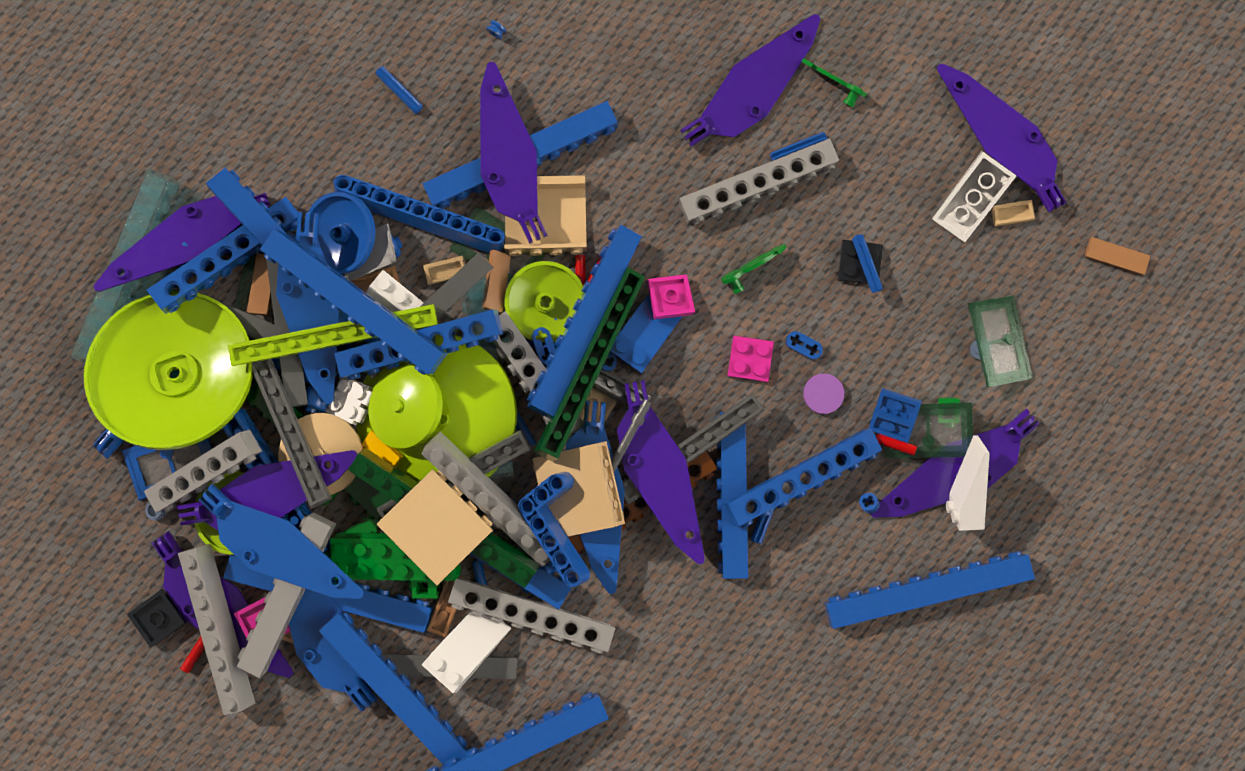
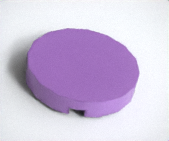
[803,373,844,414]

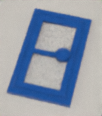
[122,437,212,501]

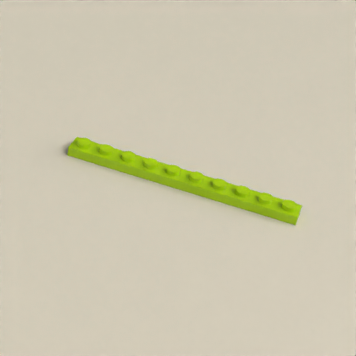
[228,304,438,366]

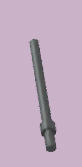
[611,399,652,472]

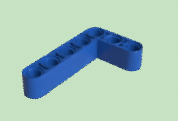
[518,472,590,587]

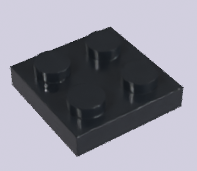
[837,240,883,284]
[127,589,187,648]

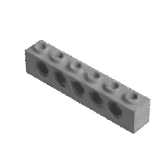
[144,430,262,513]

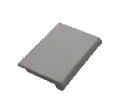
[344,224,396,282]

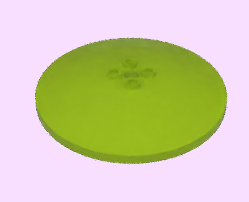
[84,290,253,450]
[357,335,517,493]

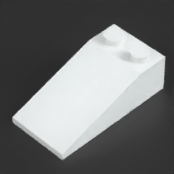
[932,151,1016,242]
[946,435,989,531]
[422,611,512,693]

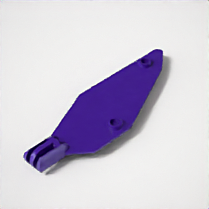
[680,14,820,147]
[480,62,548,244]
[937,64,1067,213]
[94,193,271,292]
[617,380,705,564]
[870,408,1040,518]
[177,450,358,530]
[151,531,293,678]

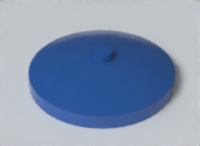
[303,192,376,274]

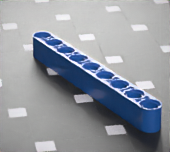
[333,175,505,253]

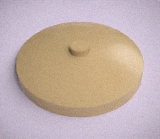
[278,413,363,495]

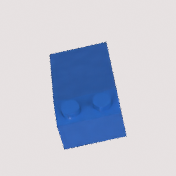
[609,294,682,375]

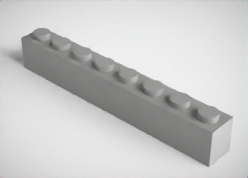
[422,432,555,567]
[237,513,336,678]
[178,544,255,715]

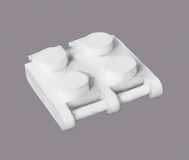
[325,375,373,425]

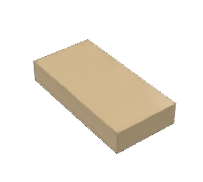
[991,200,1035,227]
[423,255,465,285]

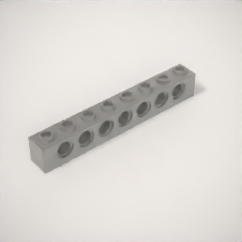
[679,139,839,225]
[493,311,583,445]
[448,577,615,654]

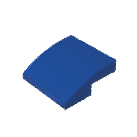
[869,388,922,443]

